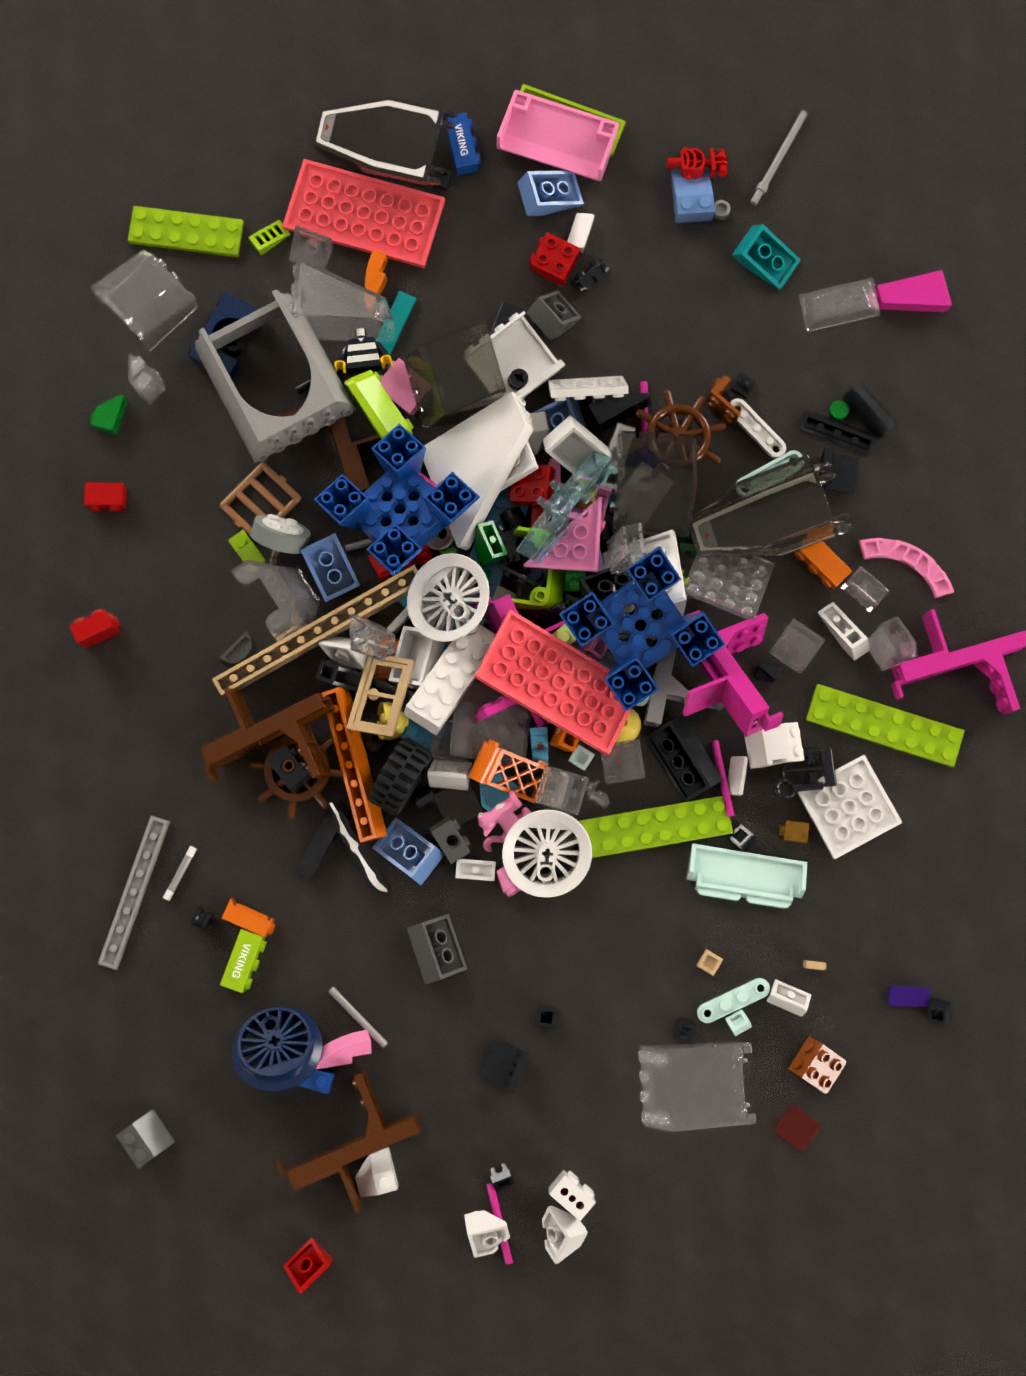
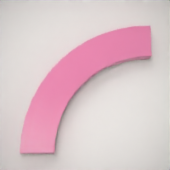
[858,538,954,598]

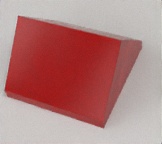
[283,1237,333,1294]

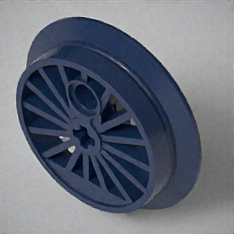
[232,1007,323,1092]

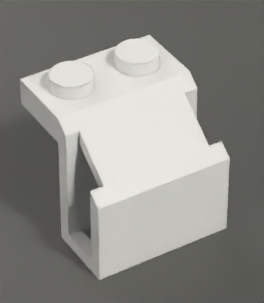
[744,722,804,769]

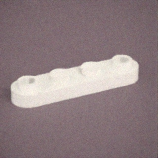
[730,398,786,459]

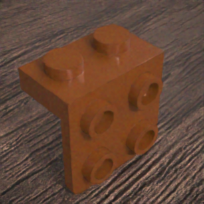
[706,375,741,425]
[788,1036,846,1094]

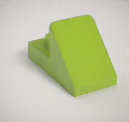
[228,530,266,572]

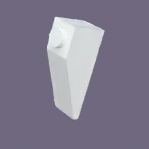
[818,602,870,661]

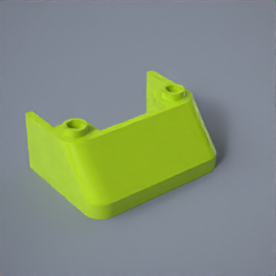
[344,370,414,439]
[511,526,565,612]

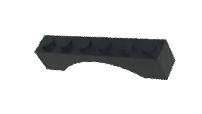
[315,659,415,713]

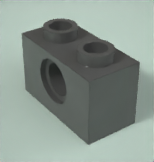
[429,816,471,864]

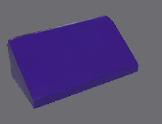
[888,986,930,1007]

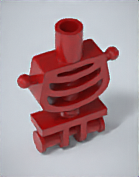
[666,147,728,180]

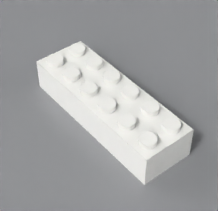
[403,624,496,735]

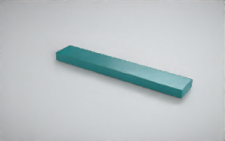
[360,291,416,376]

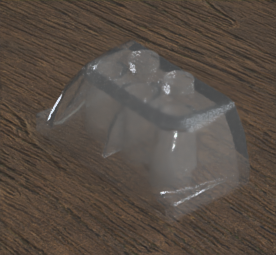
[799,277,880,332]

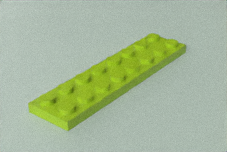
[805,684,965,767]
[577,796,733,858]

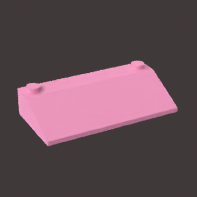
[497,90,620,182]

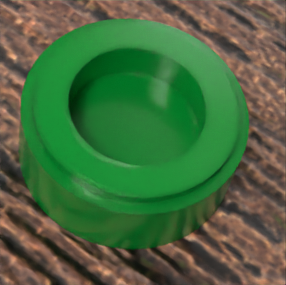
[829,400,849,420]

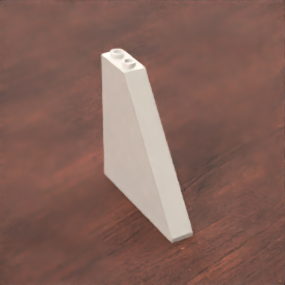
[423,391,534,550]

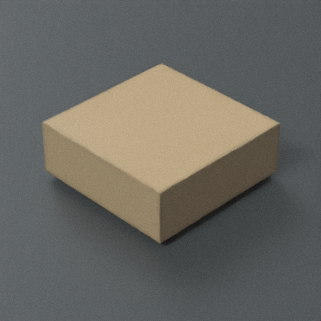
[696,949,723,976]
[803,960,826,970]

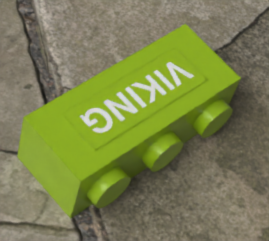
[220,929,267,993]

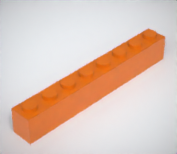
[322,687,387,843]

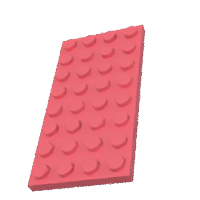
[282,159,445,268]
[474,609,632,756]

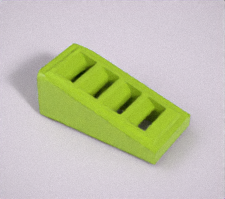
[248,220,291,256]

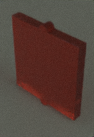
[774,1104,821,1152]

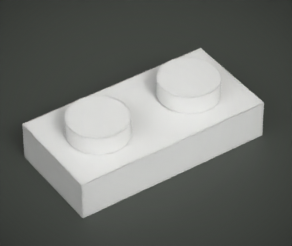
[455,859,496,881]

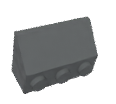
[407,914,467,984]

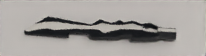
[327,801,389,892]

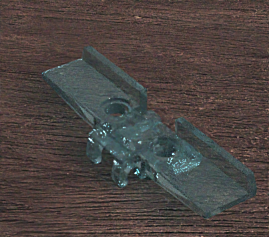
[516,451,616,564]

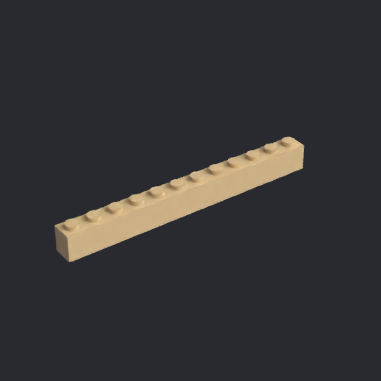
[212,565,418,698]

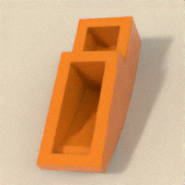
[365,249,388,313]

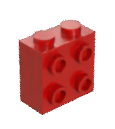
[528,232,580,287]
[508,465,556,507]
[69,609,121,649]

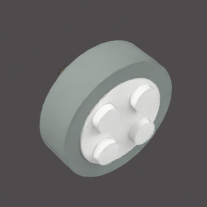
[250,514,311,564]

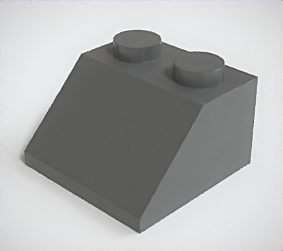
[526,291,582,340]
[116,1109,176,1169]

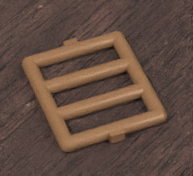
[220,462,302,535]

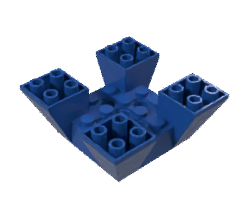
[314,423,480,576]
[559,546,726,711]

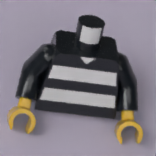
[334,328,393,375]

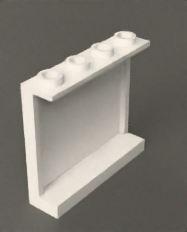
[463,311,565,401]

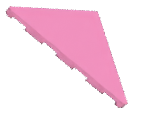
[523,497,603,572]

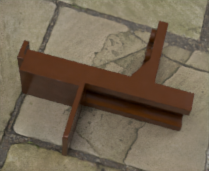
[274,408,381,493]
[200,687,336,782]
[275,1070,422,1214]

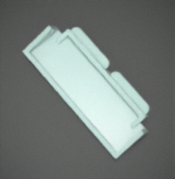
[687,844,807,909]

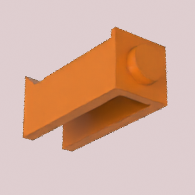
[222,898,276,937]

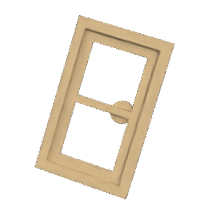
[346,652,415,738]

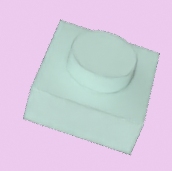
[568,745,595,771]
[725,1009,752,1036]

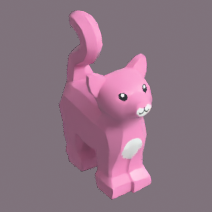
[478,790,532,852]

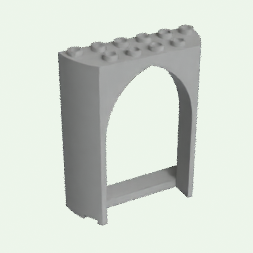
[195,290,356,463]

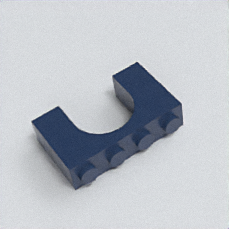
[189,292,264,379]

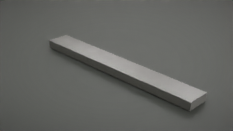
[98,815,170,970]

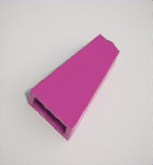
[872,270,952,312]

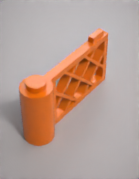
[468,739,551,804]

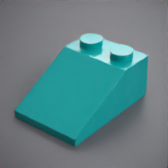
[731,224,801,290]

